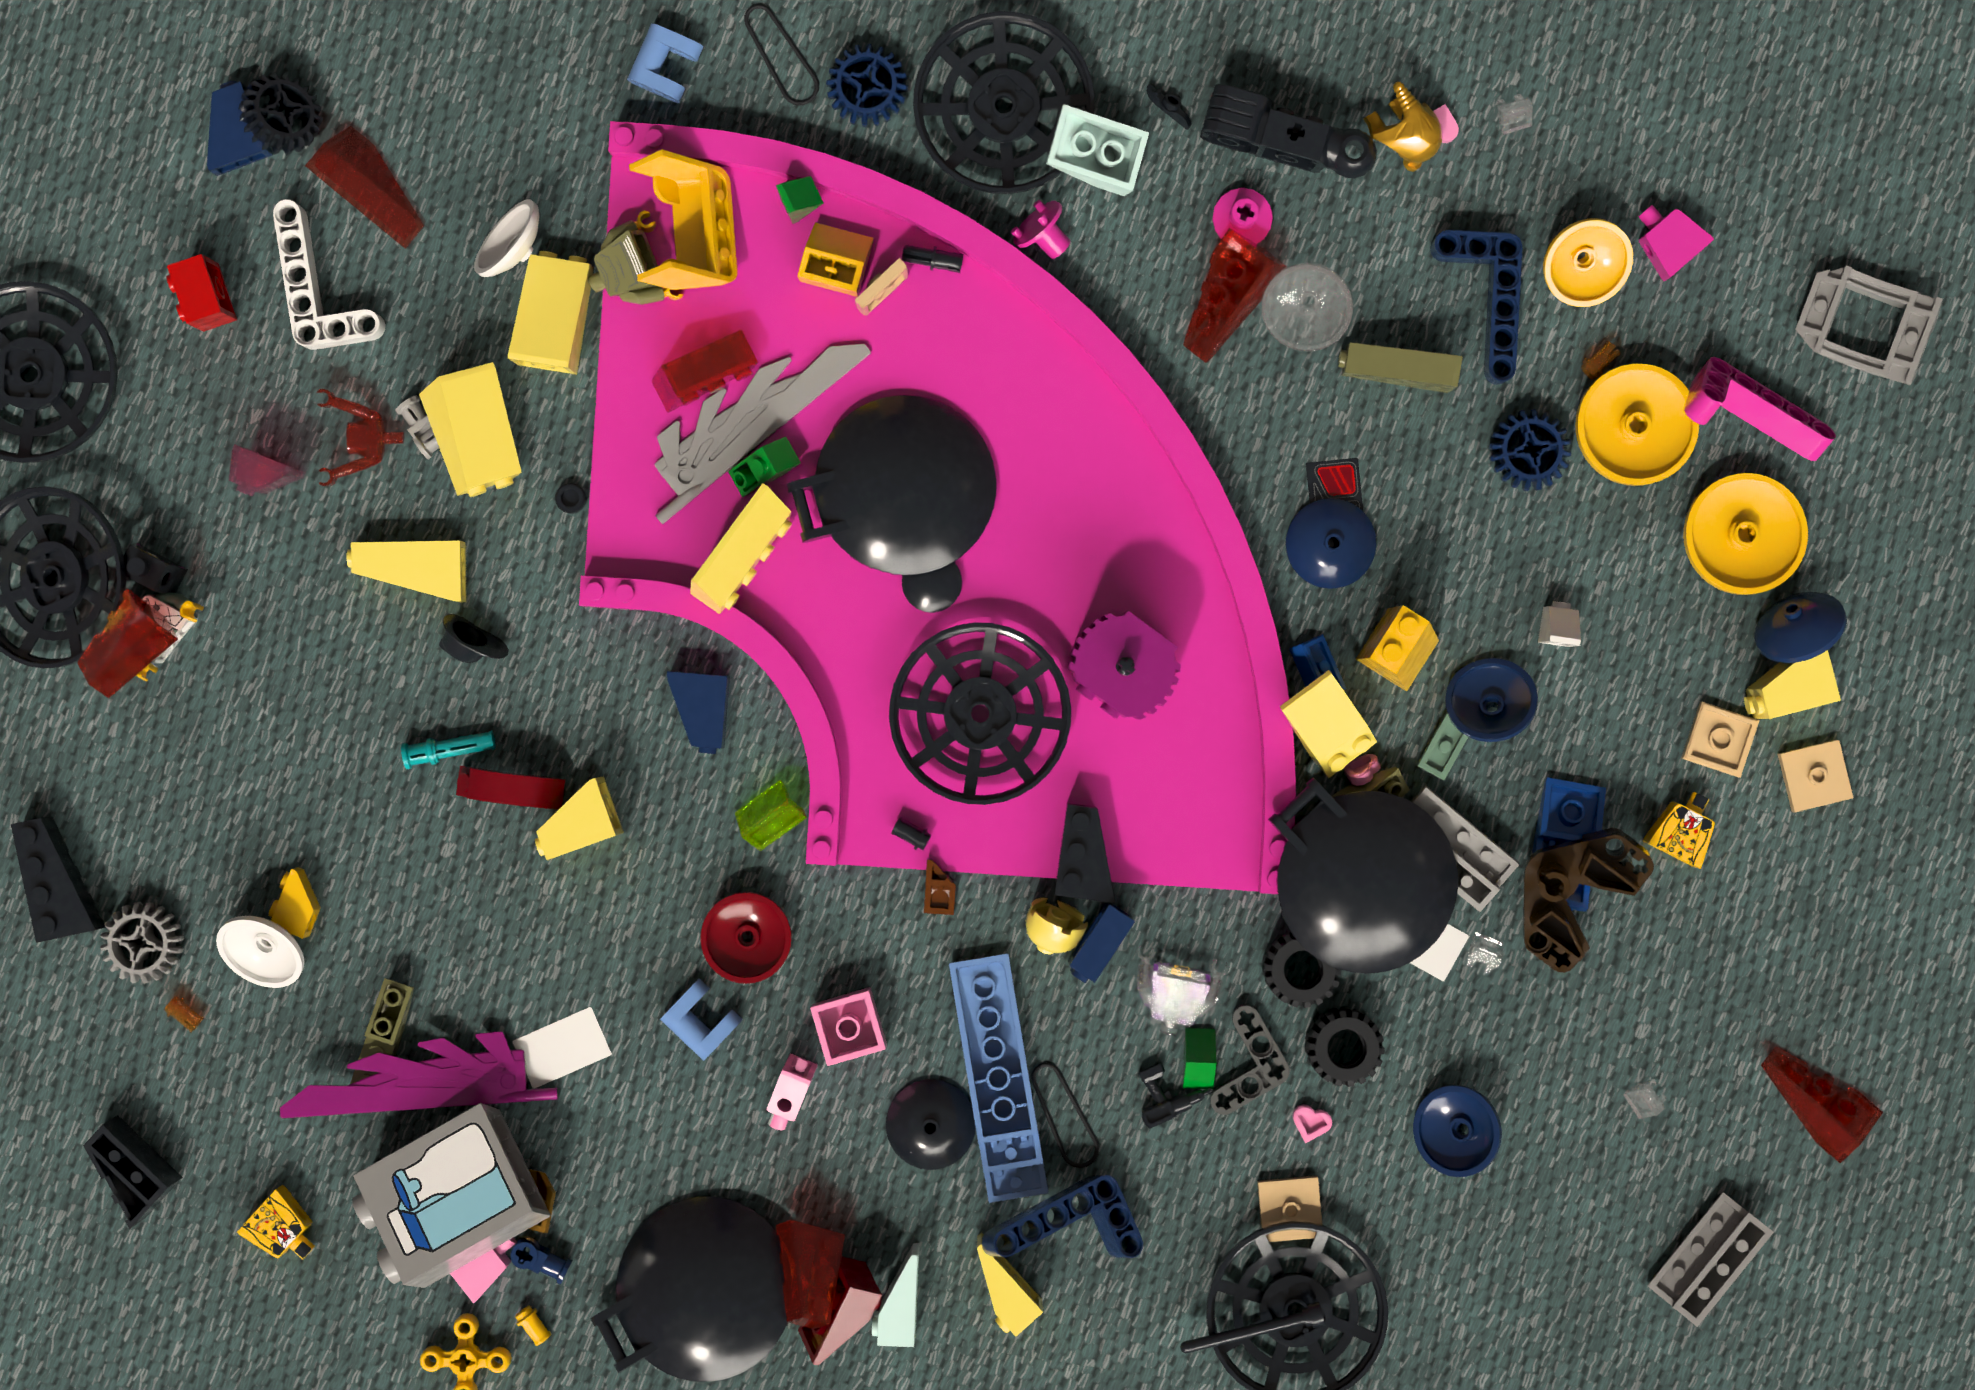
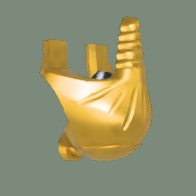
[1363,82,1443,172]

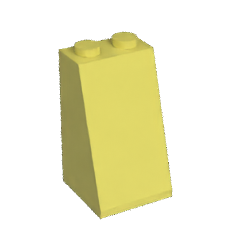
[508,251,594,375]
[419,362,522,497]

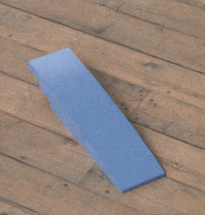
[949,954,1048,1203]

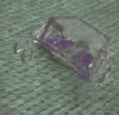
[1137,945,1230,1036]

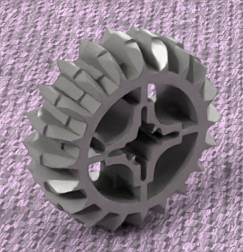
[100,902,184,984]

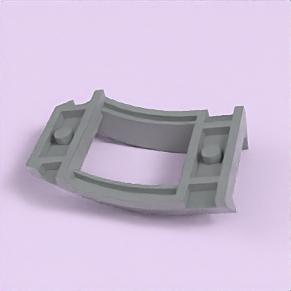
[1795,265,1943,385]

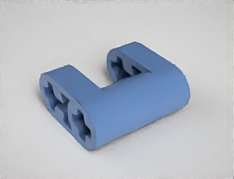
[627,23,703,103]
[660,978,743,1061]

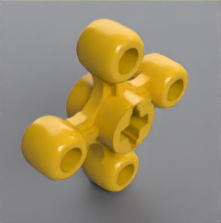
[420,1313,512,1390]

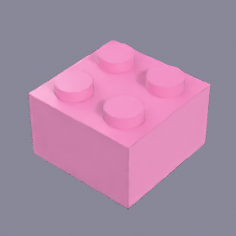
[810,987,887,1066]

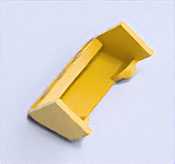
[629,149,737,290]

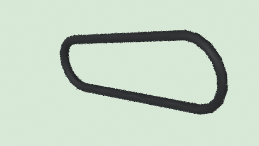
[744,4,819,106]
[1031,1063,1099,1168]

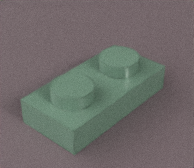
[1416,713,1468,781]

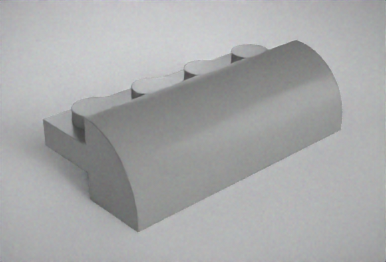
[1411,786,1520,912]
[1647,1192,1774,1327]

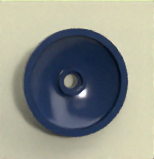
[1286,498,1376,589]
[1754,592,1847,663]
[1445,658,1538,742]
[1413,1085,1502,1177]

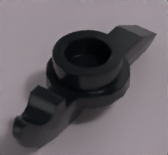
[1146,84,1192,130]

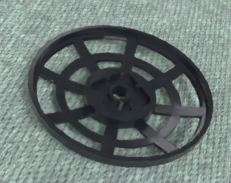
[913,11,1095,194]
[0,281,118,463]
[0,486,127,669]
[889,622,1071,805]
[1206,1221,1388,1390]

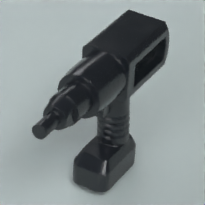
[1138,1062,1213,1129]

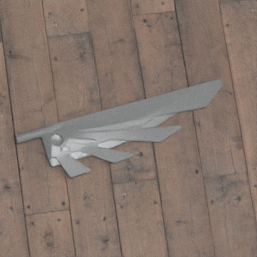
[654,344,871,524]

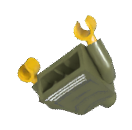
[588,211,684,305]

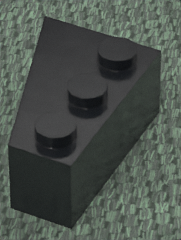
[1054,803,1115,903]
[83,1115,183,1229]

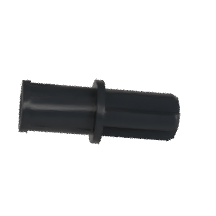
[902,245,963,273]

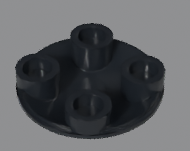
[902,562,962,613]

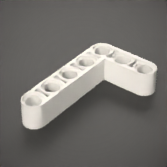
[273,200,385,350]

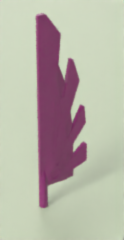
[280,1031,557,1119]

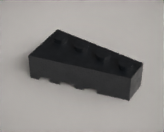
[11,817,106,943]

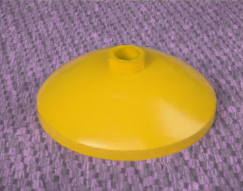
[1543,218,1633,307]

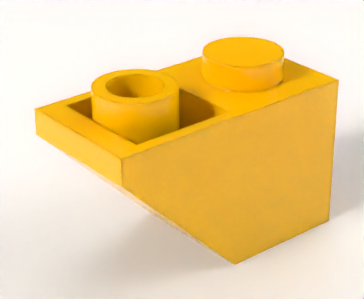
[269,867,321,939]

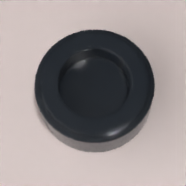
[555,483,587,514]

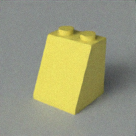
[1744,650,1841,719]
[535,776,624,860]

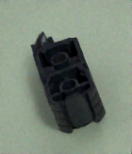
[1200,84,1377,179]

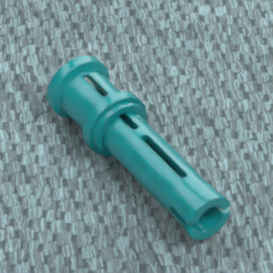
[401,730,496,770]

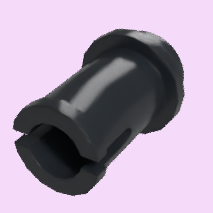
[891,817,932,850]

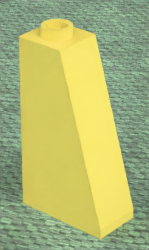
[347,541,466,602]

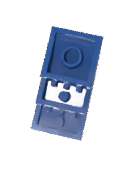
[1532,777,1606,912]

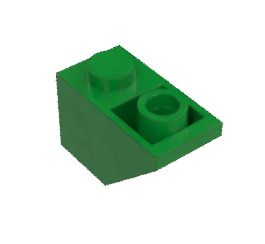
[728,437,801,497]

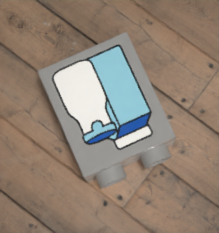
[352,1103,551,1288]

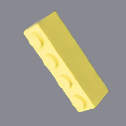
[690,483,792,614]

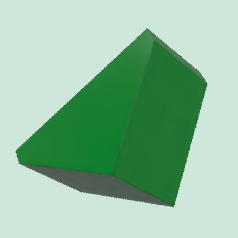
[776,176,824,224]
[1183,1028,1217,1089]

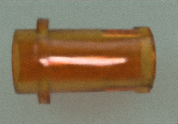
[1581,341,1620,379]
[164,996,204,1033]

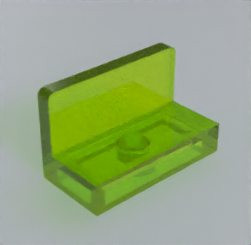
[735,780,807,851]

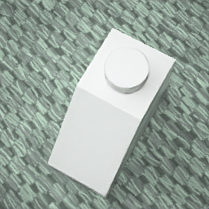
[1538,601,1581,647]

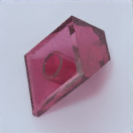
[229,444,306,496]

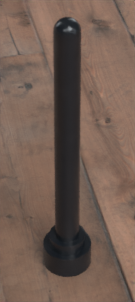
[1180,1301,1325,1354]

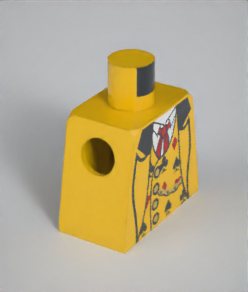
[1643,792,1715,869]
[237,1185,315,1260]

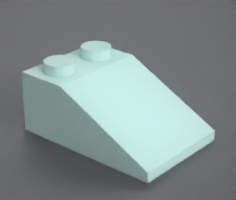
[1046,104,1149,196]
[872,1243,919,1347]

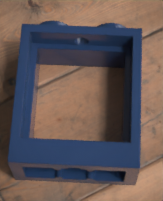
[1068,902,1135,983]

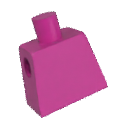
[1638,205,1714,281]

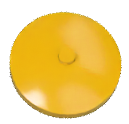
[1575,364,1699,486]
[1683,473,1808,595]

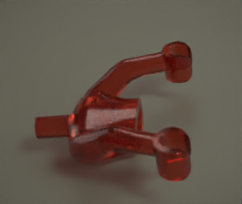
[317,389,404,487]

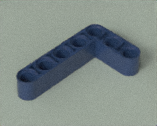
[1430,230,1522,385]
[981,1175,1143,1258]

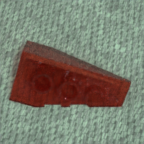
[305,126,424,249]
[1183,228,1287,363]
[1761,1046,1883,1163]

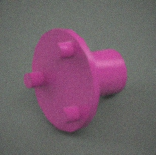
[1212,188,1273,249]
[1011,200,1070,259]

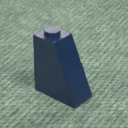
[207,81,273,176]
[667,671,730,754]

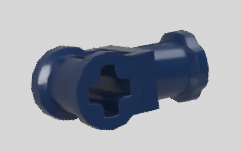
[510,1236,573,1285]

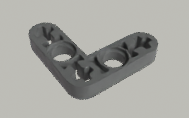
[1210,1004,1290,1115]

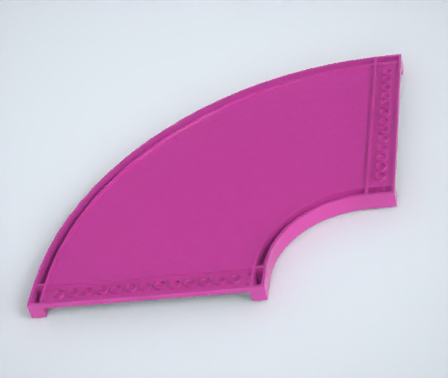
[579,121,1296,894]

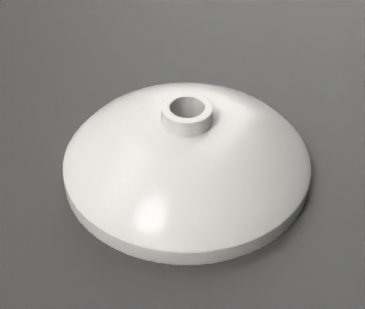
[474,199,539,277]
[216,916,304,988]

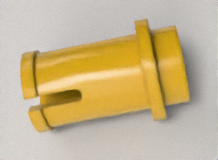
[515,1305,551,1346]

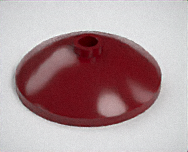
[700,892,792,984]

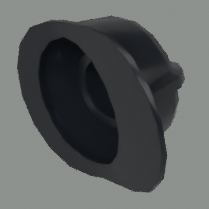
[439,614,509,663]

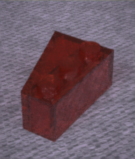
[651,330,758,413]
[77,588,178,698]
[776,1220,845,1329]

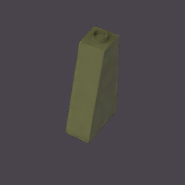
[1338,342,1463,393]

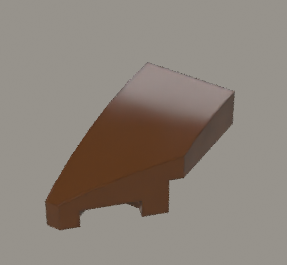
[924,858,956,915]

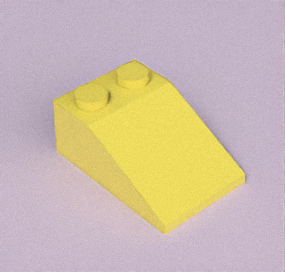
[1280,670,1377,778]
[977,1233,1043,1337]

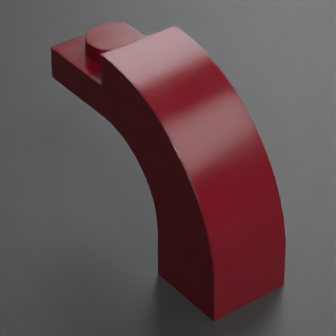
[456,766,565,809]

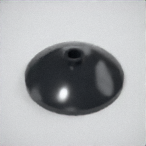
[886,1079,976,1170]

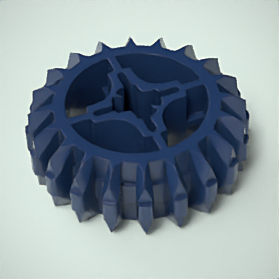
[826,44,908,127]
[1489,409,1572,491]

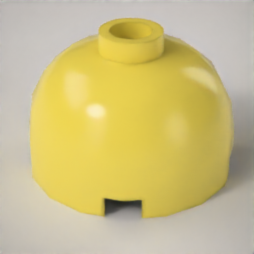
[1026,898,1088,954]

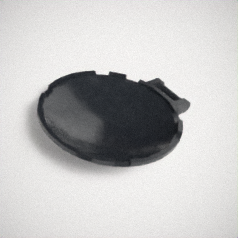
[786,395,996,576]
[1268,777,1458,974]
[590,1196,795,1382]

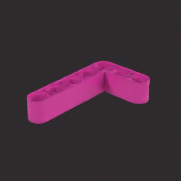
[1684,357,1836,461]

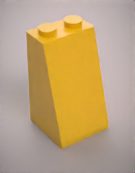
[1356,605,1439,691]

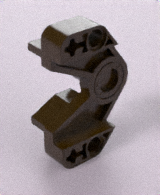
[1523,828,1654,973]

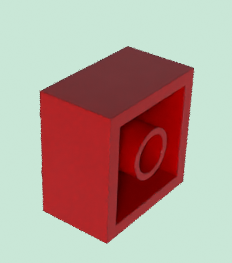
[166,254,237,332]

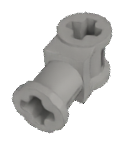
[395,395,439,460]

